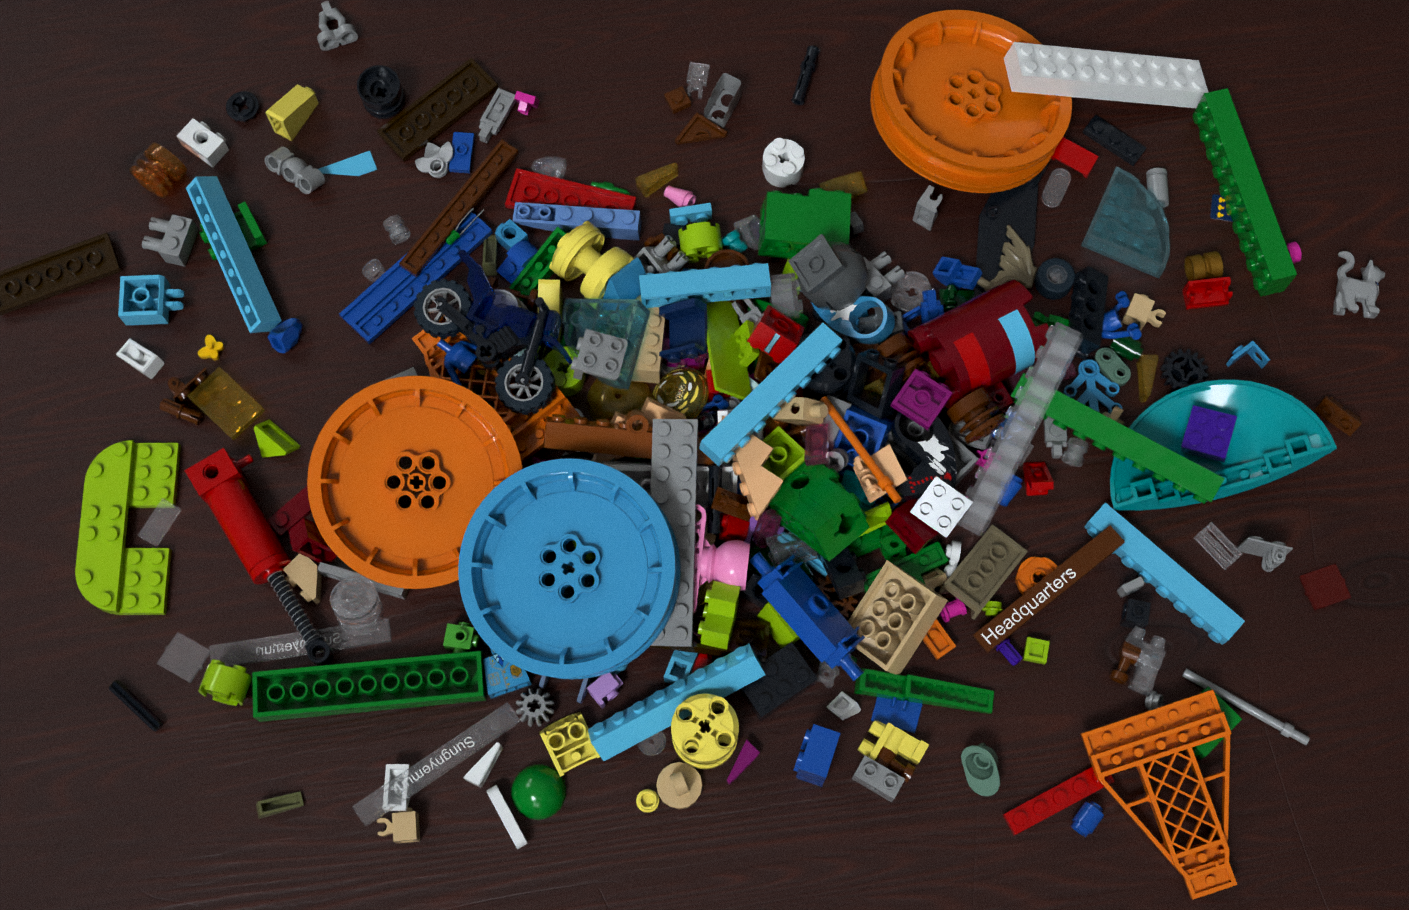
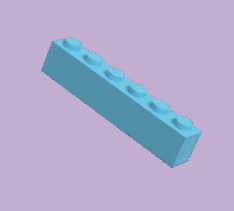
[639,263,771,309]

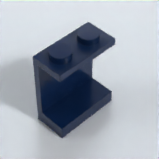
[659,298,707,363]

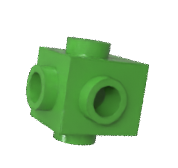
[443,622,479,653]

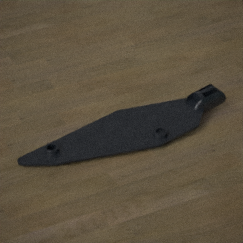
[974,163,1049,297]

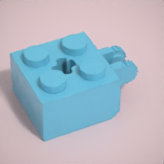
[118,275,184,326]

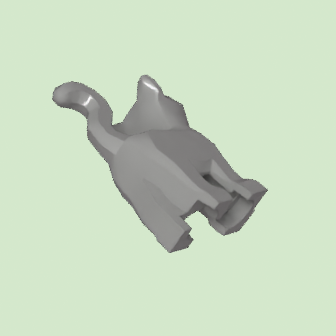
[1333,251,1385,319]

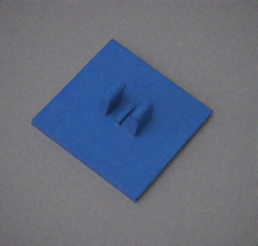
[871,697,922,734]

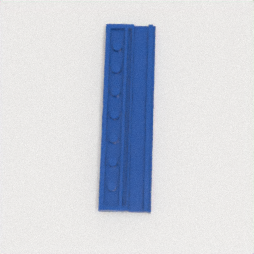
[339,212,493,345]

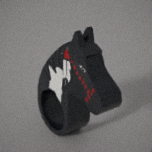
[891,412,957,502]

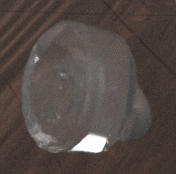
[362,259,385,283]

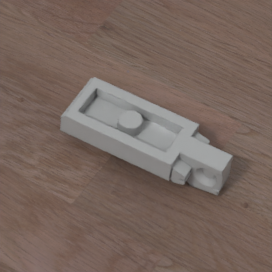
[479,88,516,143]
[1043,417,1067,459]

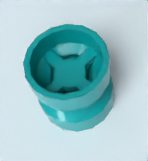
[722,229,748,253]

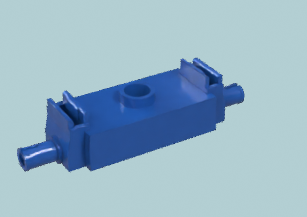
[749,552,865,681]

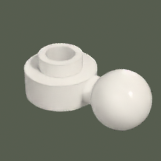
[943,540,961,579]

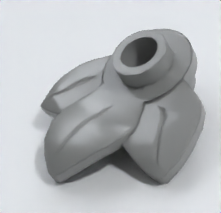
[415,142,454,178]

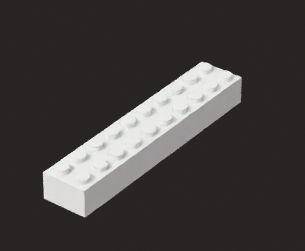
[1004,42,1209,108]

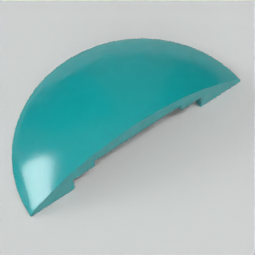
[1110,380,1337,511]

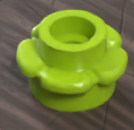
[982,601,1004,617]

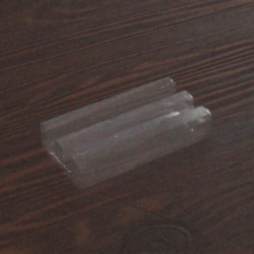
[1194,522,1242,570]

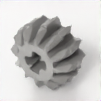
[516,688,554,727]

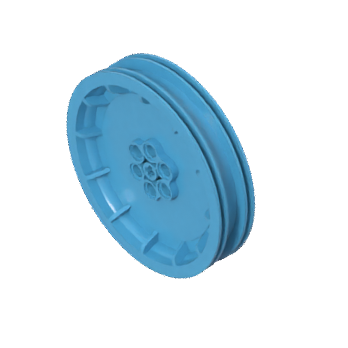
[458,459,681,679]

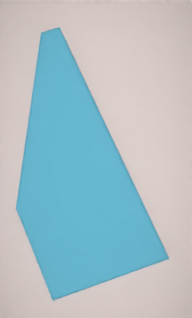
[318,151,377,176]

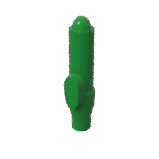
[591,181,631,196]

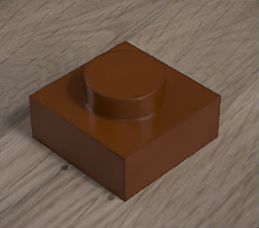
[664,86,691,114]

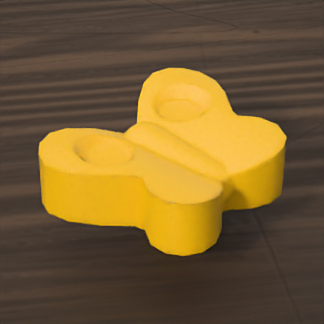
[198,335,224,361]

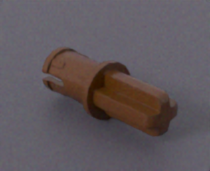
[159,398,204,426]

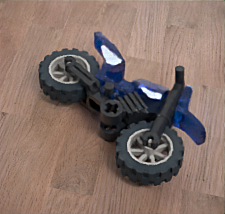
[414,250,572,415]

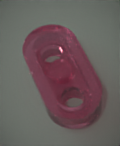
[752,509,781,548]

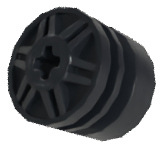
[357,65,405,119]

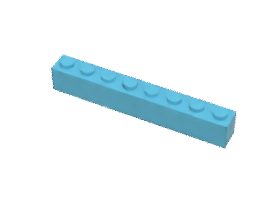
[186,176,282,333]
[699,323,842,466]
[1084,502,1245,645]
[588,643,766,761]

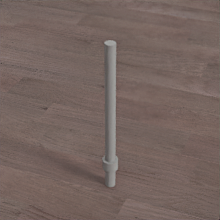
[1182,668,1310,745]

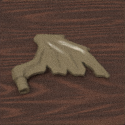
[977,225,1037,291]

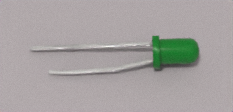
[446,208,484,245]

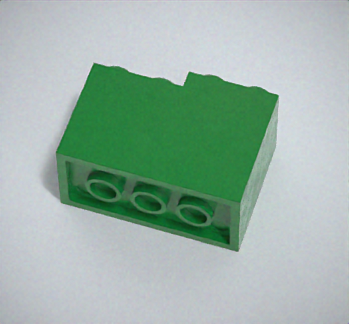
[758,188,851,259]
[769,456,870,561]

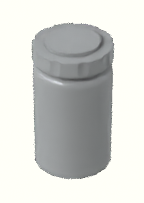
[1146,168,1169,209]

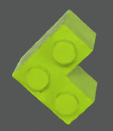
[698,581,740,650]

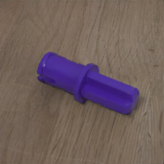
[996,638,1023,666]

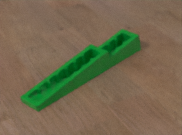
[854,668,994,714]

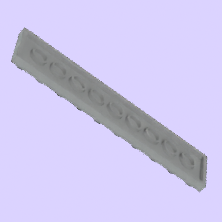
[650,419,699,647]

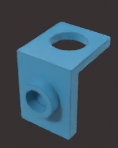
[1226,341,1270,369]

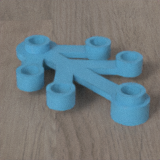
[1063,359,1122,414]

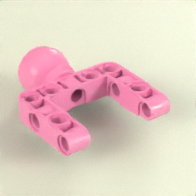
[693,504,750,615]

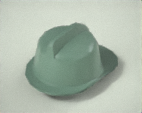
[961,743,1000,797]

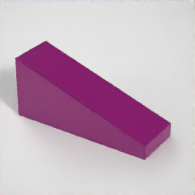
[727,739,760,785]

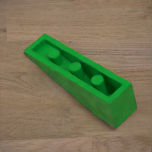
[509,226,568,303]

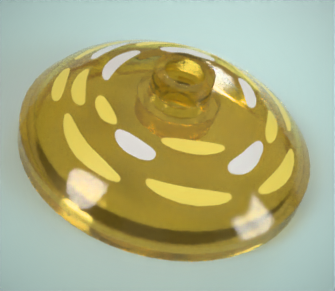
[651,367,709,419]

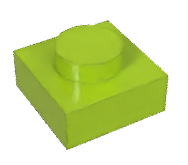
[1023,637,1050,665]

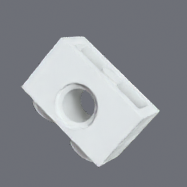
[177,118,229,167]

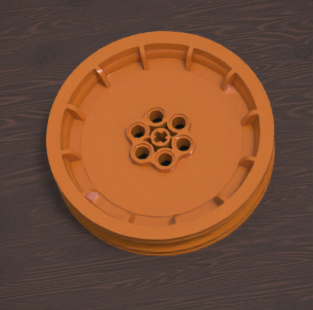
[870,10,1072,193]
[307,376,522,589]

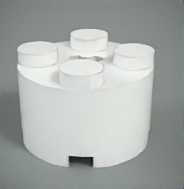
[762,138,805,188]

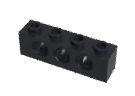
[1066,266,1108,355]
[817,545,867,600]

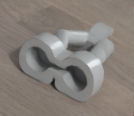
[317,1,358,51]

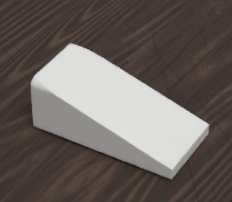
[116,338,164,379]
[463,742,503,788]

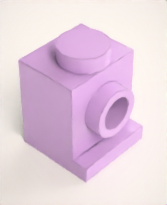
[587,673,623,709]

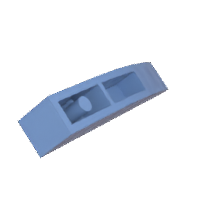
[513,202,642,240]

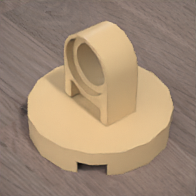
[656,762,702,809]

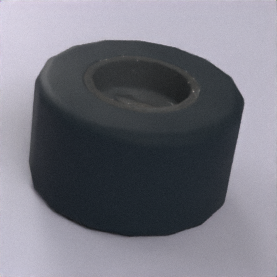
[1034,258,1075,300]

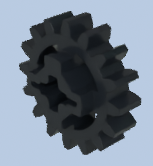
[1160,349,1209,392]

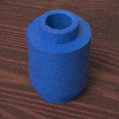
[1071,801,1104,837]

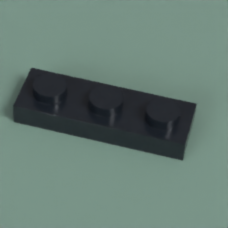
[1082,115,1147,167]

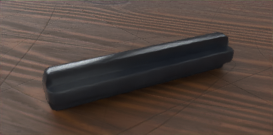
[109,680,163,732]

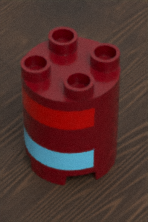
[907,279,1053,409]

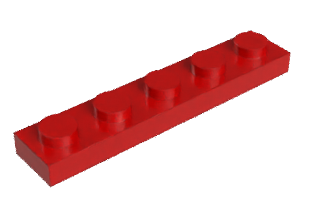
[1003,767,1115,836]

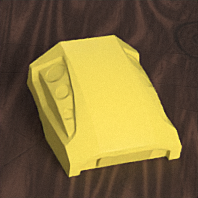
[539,712,600,777]

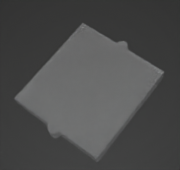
[157,632,211,683]

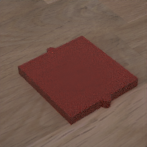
[1299,564,1351,611]

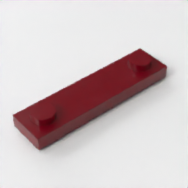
[267,486,311,538]

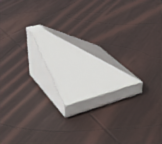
[827,691,861,720]

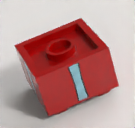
[747,304,805,363]

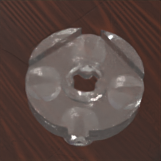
[891,271,933,313]

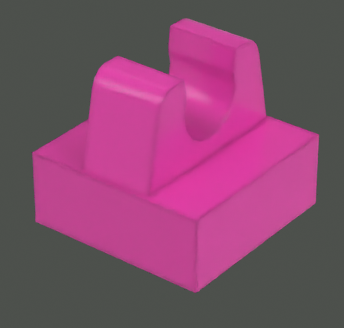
[514,91,540,116]

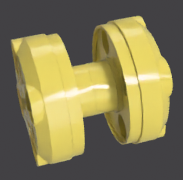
[549,221,634,308]
[671,694,739,769]

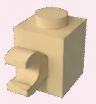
[1122,293,1166,330]
[377,808,420,844]

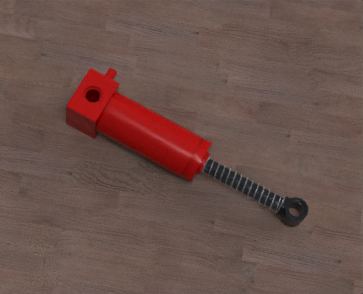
[184,448,334,666]

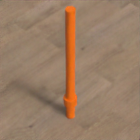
[820,396,902,504]

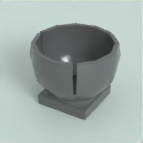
[788,234,868,311]

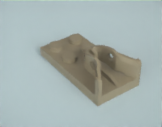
[938,524,1028,620]

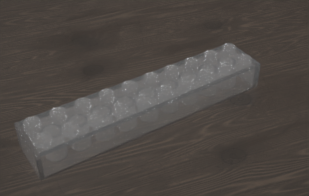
[957,322,1084,536]

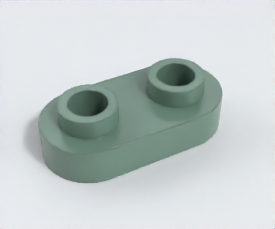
[1094,348,1131,387]

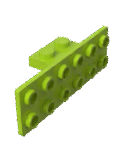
[705,301,760,400]

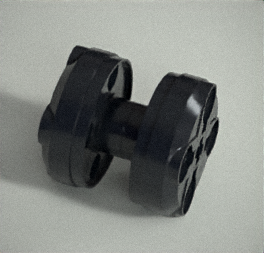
[795,332,856,401]

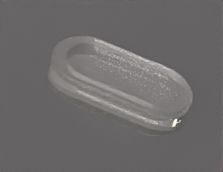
[1041,168,1071,207]

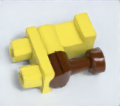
[858,720,929,783]

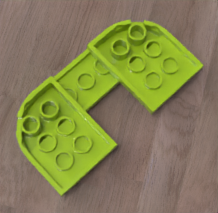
[75,440,181,615]

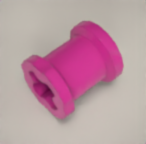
[940,598,967,623]

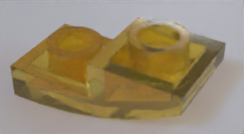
[819,171,867,198]

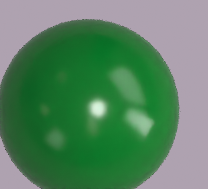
[511,764,566,820]

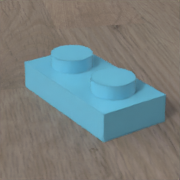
[669,203,712,226]

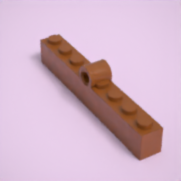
[544,410,722,466]

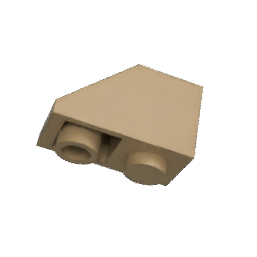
[283,554,322,605]

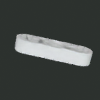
[486,785,528,849]

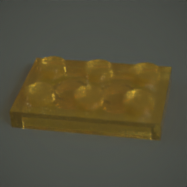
[187,367,265,441]

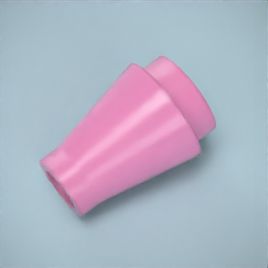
[664,185,696,207]

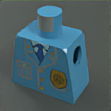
[483,648,532,699]

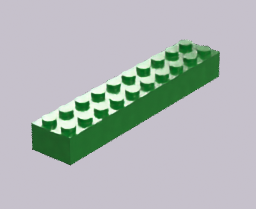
[1193,88,1297,297]
[1011,373,1225,504]
[252,651,487,722]

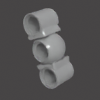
[265,147,325,194]

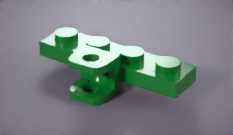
[848,525,906,563]
[864,541,949,594]

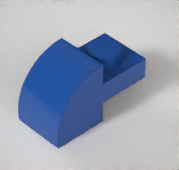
[497,239,539,284]
[932,256,982,290]

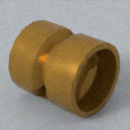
[1184,251,1223,281]

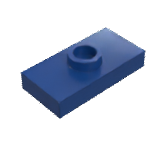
[449,132,475,174]

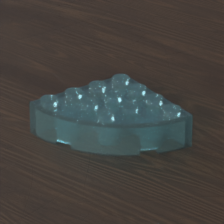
[1081,166,1170,279]
[562,298,650,390]

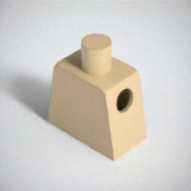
[772,397,828,426]

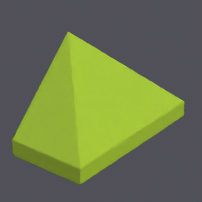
[254,419,300,458]
[859,502,892,537]

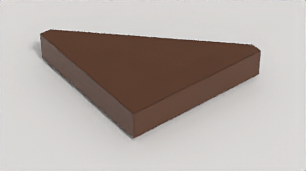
[675,112,728,145]

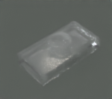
[138,498,182,547]

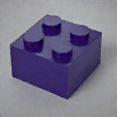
[1181,405,1237,463]

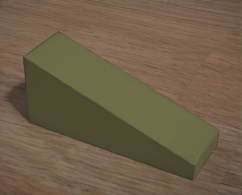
[482,235,498,276]
[256,791,304,819]

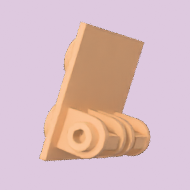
[853,444,908,503]

